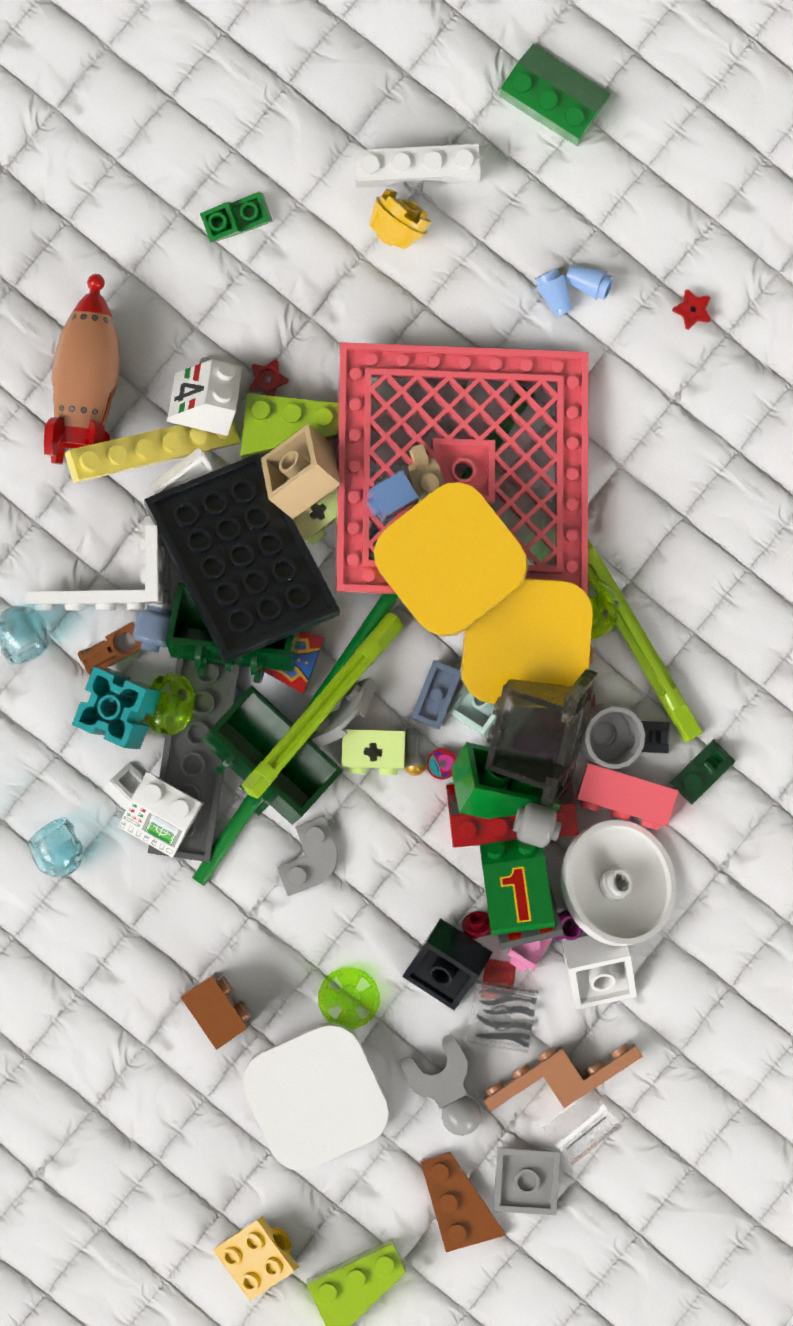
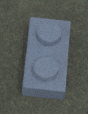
[411,660,461,730]

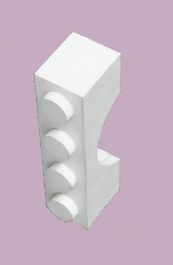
[354,144,480,188]

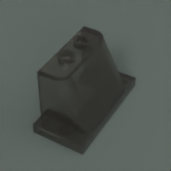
[485,669,598,807]

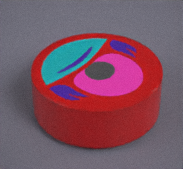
[426,748,456,780]

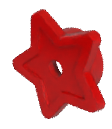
[672,290,711,330]
[249,359,289,396]

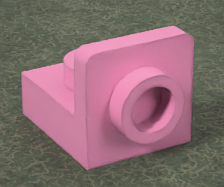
[506,938,553,972]

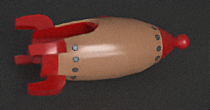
[44,274,120,465]

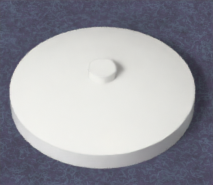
[561,820,677,946]

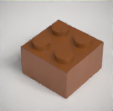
[180,972,251,1050]

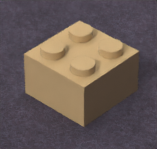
[261,424,341,519]

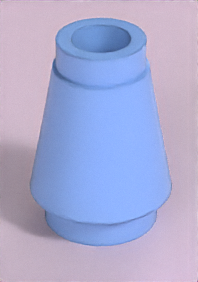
[565,265,613,300]
[535,268,573,317]

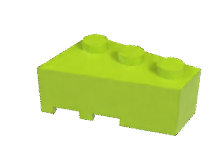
[240,393,338,459]
[306,1239,406,1326]

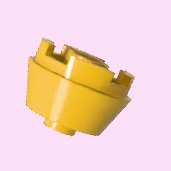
[369,188,432,249]

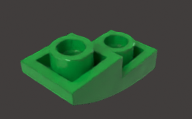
[200,192,273,243]

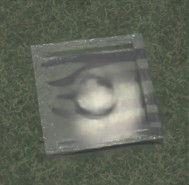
[466,980,538,1053]

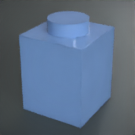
[366,470,419,521]

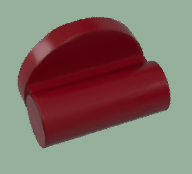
[462,911,491,939]

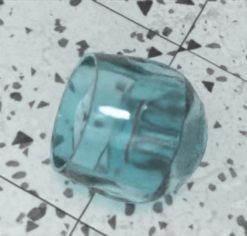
[0,605,49,665]
[28,817,83,878]

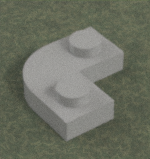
[309,677,377,748]
[277,816,338,896]

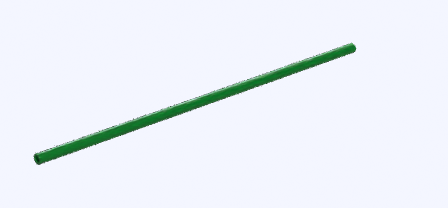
[192,387,534,886]

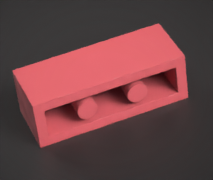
[576,763,678,830]

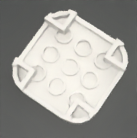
[242,1022,389,1171]

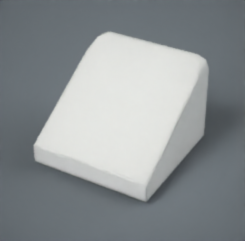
[104,762,144,810]

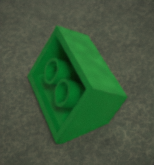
[499,44,611,146]

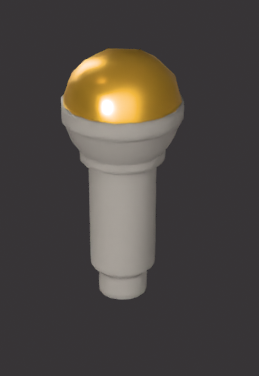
[404,728,426,776]

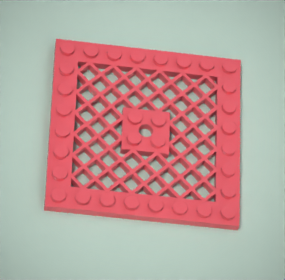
[336,342,588,596]

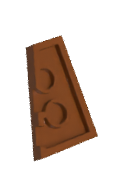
[420,1152,506,1252]

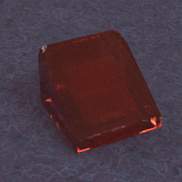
[480,959,516,999]

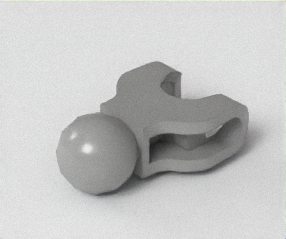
[400,1033,481,1136]

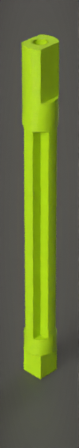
[588,539,704,743]
[241,612,404,799]

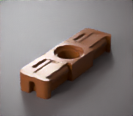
[78,622,142,675]

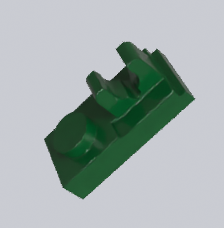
[669,739,735,805]

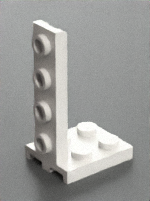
[25,525,170,611]

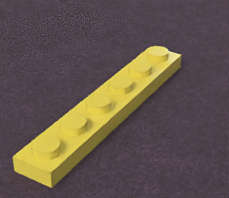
[64,420,240,483]

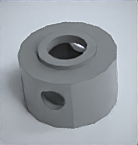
[575,703,645,769]

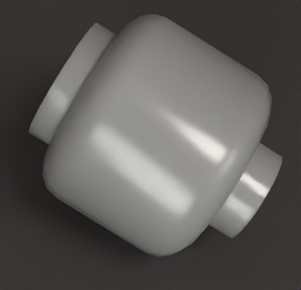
[512,802,562,848]

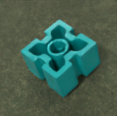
[72,666,162,749]

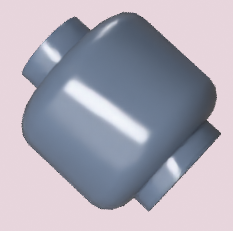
[132,605,171,653]

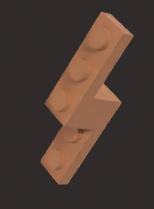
[483,1043,643,1111]

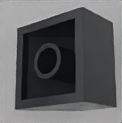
[402,918,493,1010]

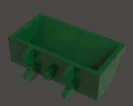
[165,582,300,683]
[201,685,344,825]

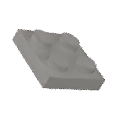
[493,1147,560,1215]

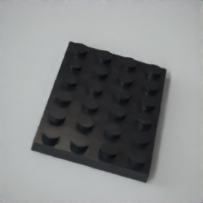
[144,453,340,663]

